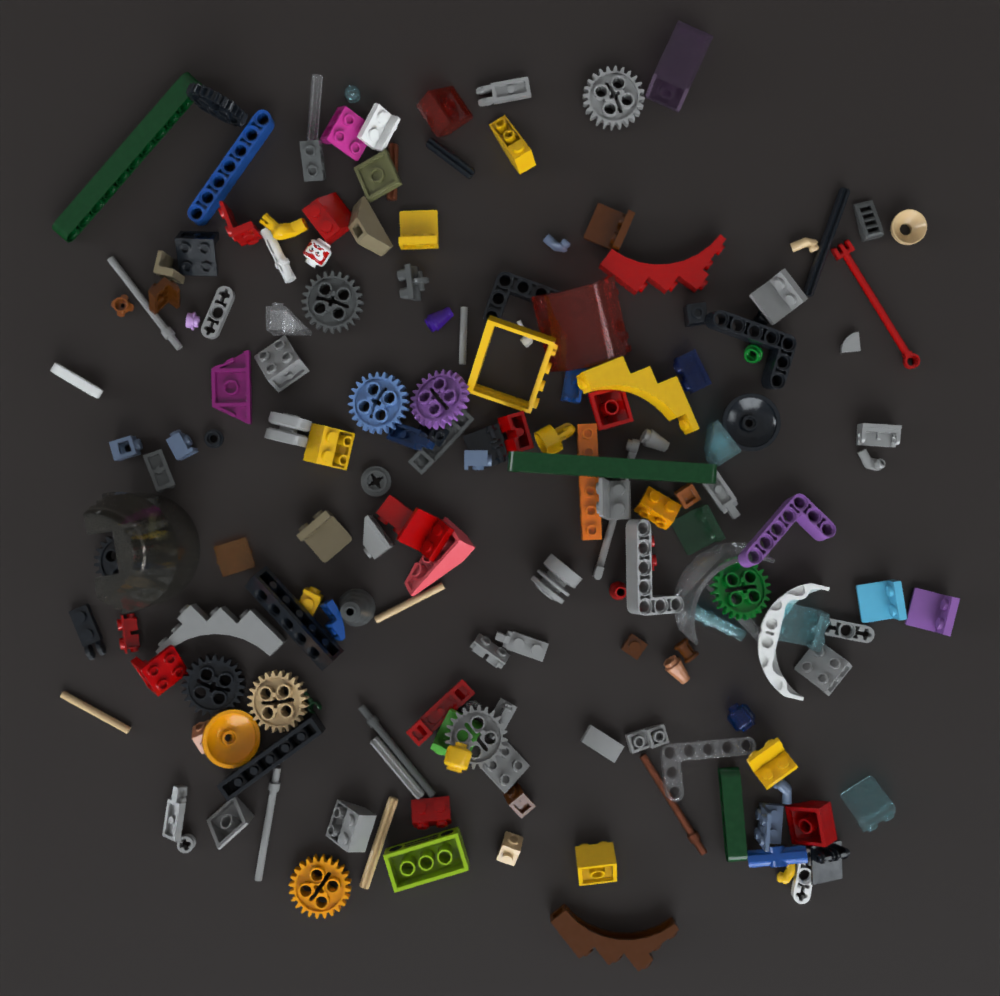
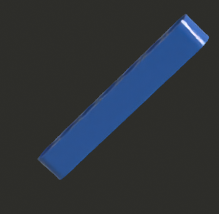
[187,110,275,226]

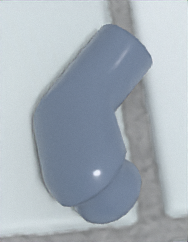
[543,234,571,253]
[773,779,792,804]

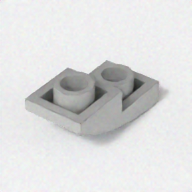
[624,724,669,754]
[580,725,625,763]

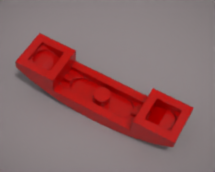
[406,679,475,746]

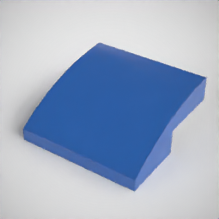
[320,599,345,641]

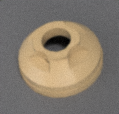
[890,209,927,245]

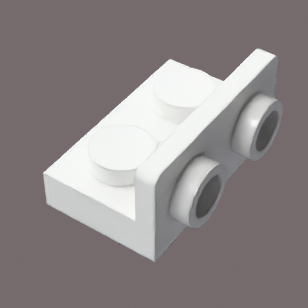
[357,103,401,152]

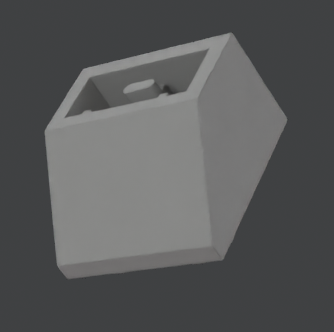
[325,799,377,852]

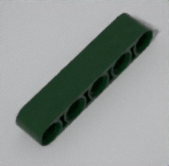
[718,766,748,862]

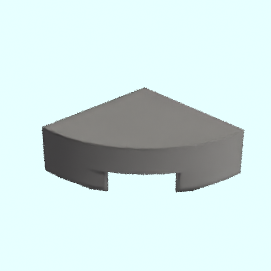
[840,332,861,353]

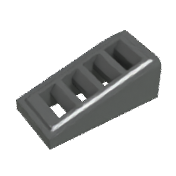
[853,200,884,242]

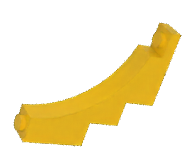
[576,356,700,435]

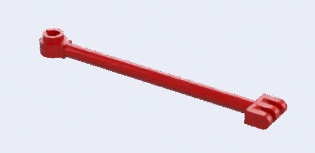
[831,239,920,369]

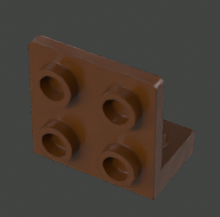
[583,203,635,252]

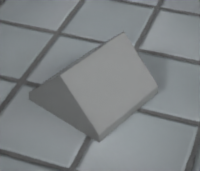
[206,796,255,850]

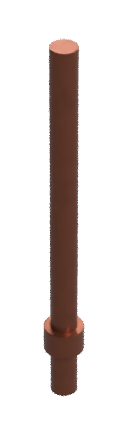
[639,753,707,856]

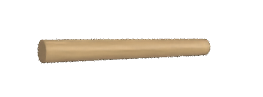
[374,582,445,623]
[60,691,131,734]

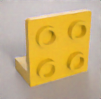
[398,210,439,250]
[746,737,798,790]

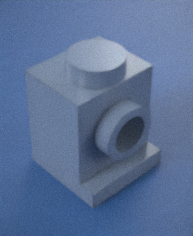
[166,429,199,461]
[109,435,143,461]
[464,450,492,470]

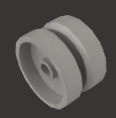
[264,411,312,448]

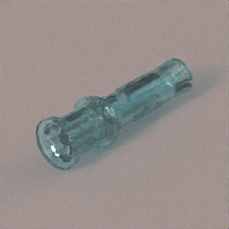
[688,603,746,641]

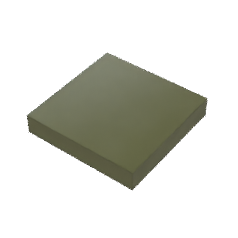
[354,149,403,203]

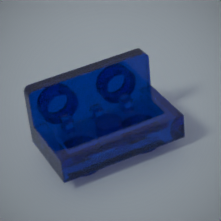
[673,349,712,394]

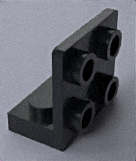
[175,231,219,276]

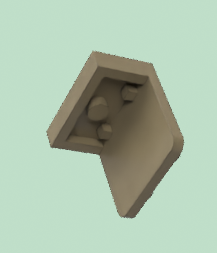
[296,510,352,563]

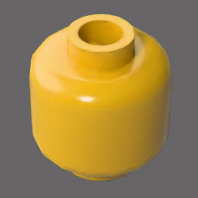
[444,742,472,773]

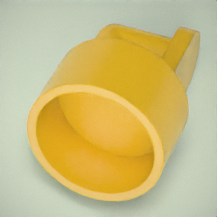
[534,423,576,454]

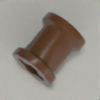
[674,638,699,663]

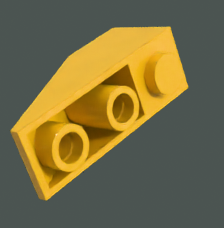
[489,115,536,175]

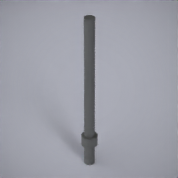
[358,704,436,798]

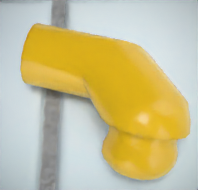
[777,864,796,884]

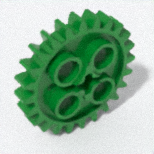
[709,557,771,620]

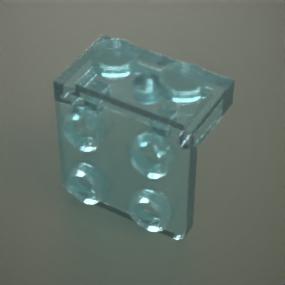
[778,603,830,652]
[841,776,896,833]

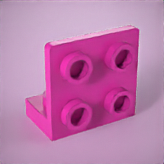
[319,106,367,161]

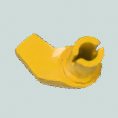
[259,213,309,240]

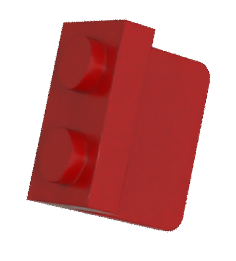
[218,200,263,246]

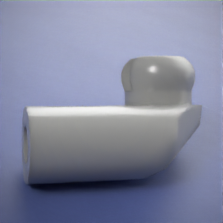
[857,449,886,471]

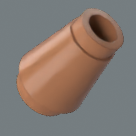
[663,655,690,684]

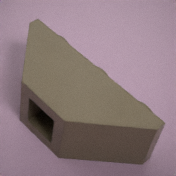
[348,196,393,256]

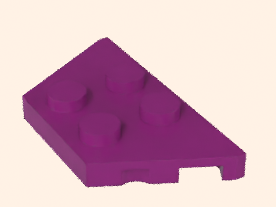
[211,350,252,424]

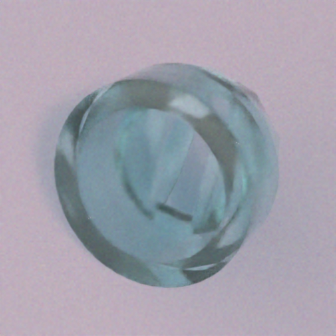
[345,85,360,103]

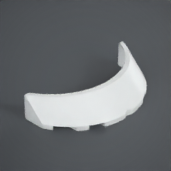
[758,583,830,701]

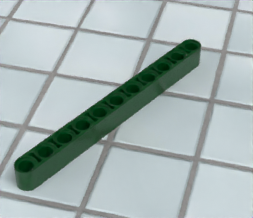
[52,72,203,243]
[507,451,717,484]

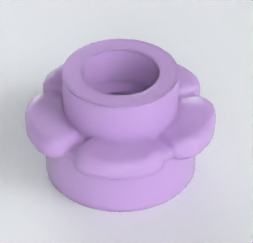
[186,312,200,331]

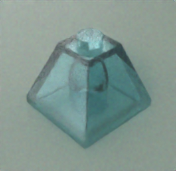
[704,420,741,466]

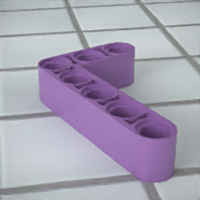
[738,493,836,568]

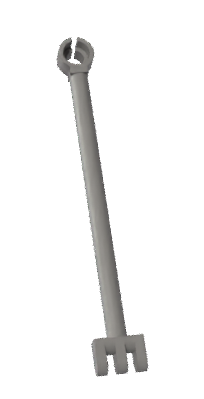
[593,439,640,580]

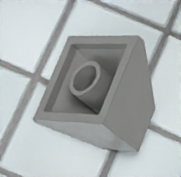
[363,515,394,560]

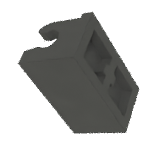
[143,449,176,493]

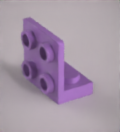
[905,588,960,636]

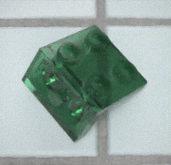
[671,504,726,555]

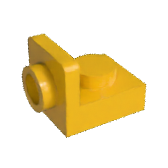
[299,586,324,616]

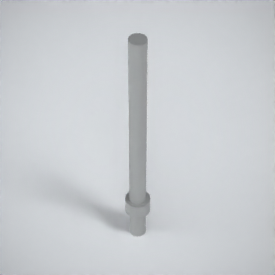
[107,256,183,351]
[254,766,281,881]

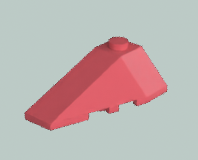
[404,517,475,597]

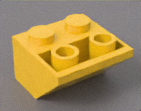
[303,423,355,471]

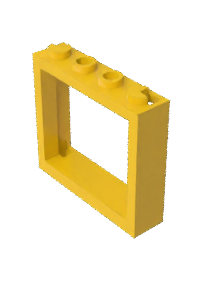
[467,315,558,414]

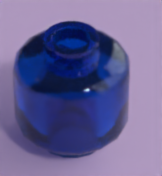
[727,703,756,733]

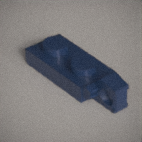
[386,423,436,451]

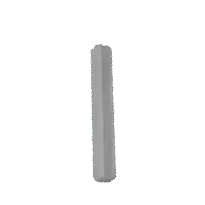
[370,736,425,800]

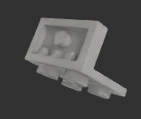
[749,268,808,325]
[254,335,310,393]
[596,477,631,520]
[794,639,852,696]

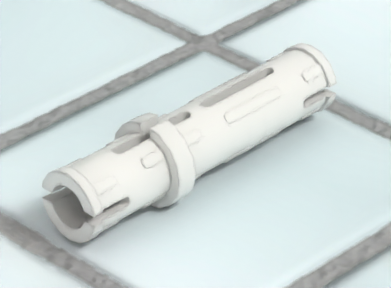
[260,228,296,283]

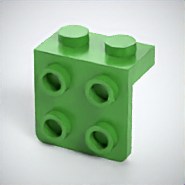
[430,709,483,756]

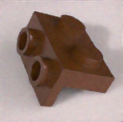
[148,277,180,315]

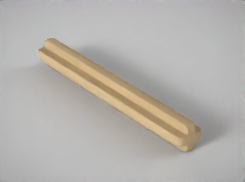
[359,796,398,889]

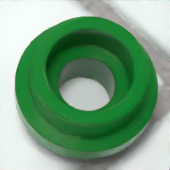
[744,344,763,363]

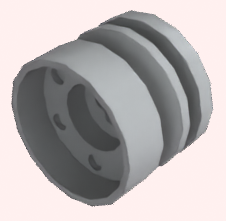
[531,553,582,604]

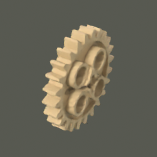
[247,669,309,733]

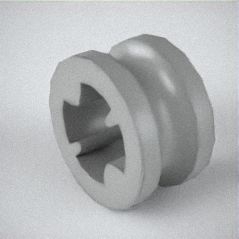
[177,833,196,853]

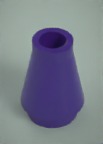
[424,307,454,332]

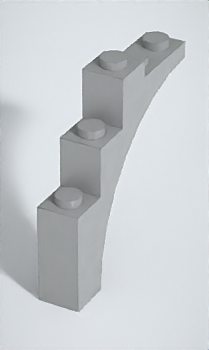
[155,603,287,656]

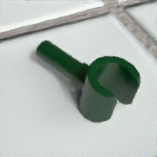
[304,691,322,713]

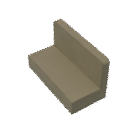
[153,250,185,284]

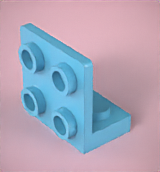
[856,579,907,623]

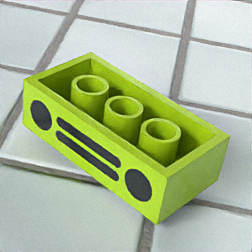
[383,826,470,893]

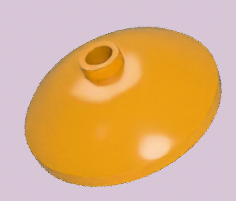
[202,709,260,769]

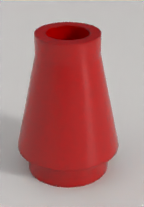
[609,581,627,600]

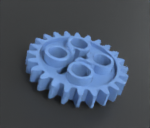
[348,372,410,434]

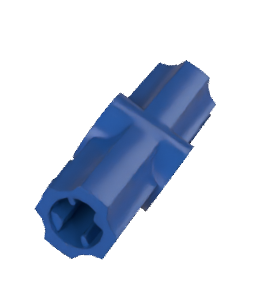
[747,845,808,868]

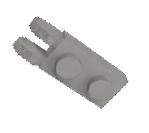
[476,76,531,107]

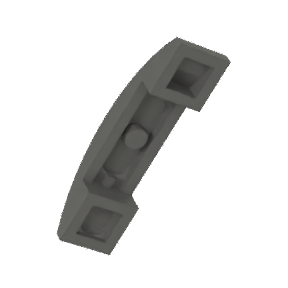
[408,409,475,475]

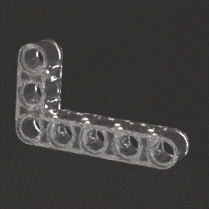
[660,737,756,802]

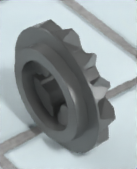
[361,466,392,497]

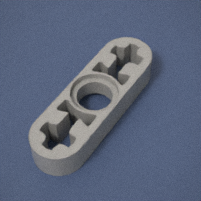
[201,286,235,339]
[817,617,875,643]

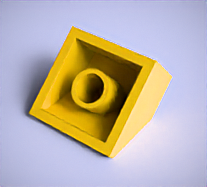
[575,841,617,886]

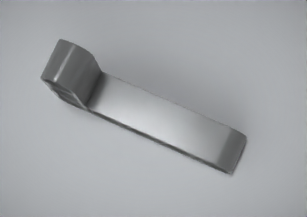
[625,519,684,616]

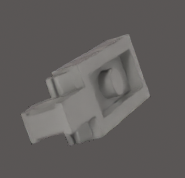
[702,471,741,519]
[495,630,549,662]
[162,785,187,842]

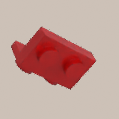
[411,796,452,830]

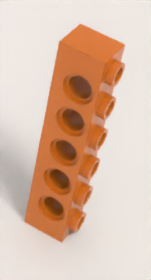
[576,423,602,540]

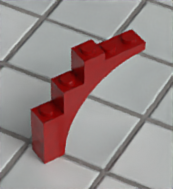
[599,234,726,296]

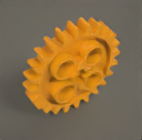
[288,854,352,919]

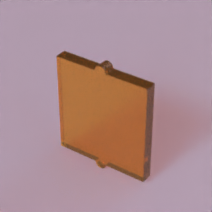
[214,537,255,577]

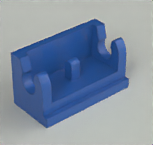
[561,362,587,404]

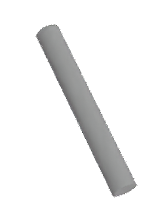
[459,307,468,365]

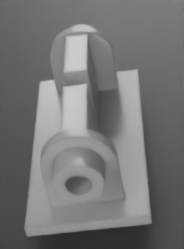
[470,633,510,669]
[487,698,517,740]

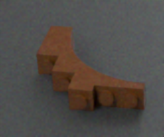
[550,904,679,972]

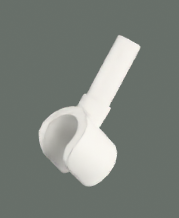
[517,320,533,348]

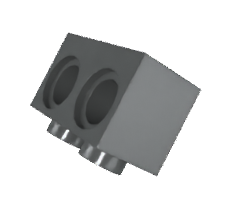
[299,140,326,182]

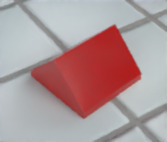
[588,389,634,431]

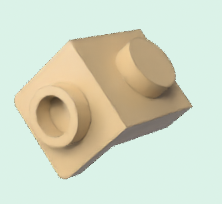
[496,831,523,866]

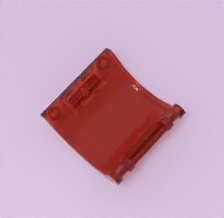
[531,275,632,372]

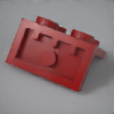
[396,507,454,562]
[130,645,188,696]

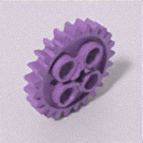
[410,369,470,430]

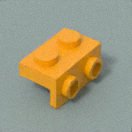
[634,486,682,530]

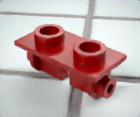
[117,613,140,654]

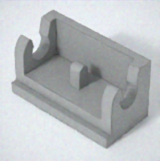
[856,423,902,448]

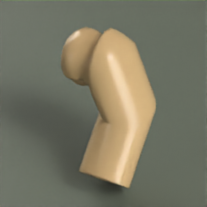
[790,237,819,253]

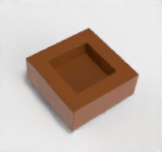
[674,483,701,509]

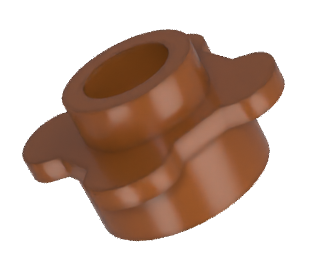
[111,294,134,317]

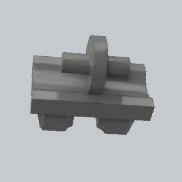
[397,264,429,301]

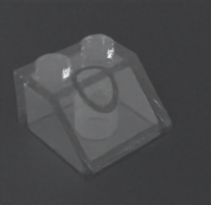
[266,303,312,336]

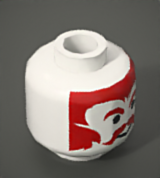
[303,238,332,268]

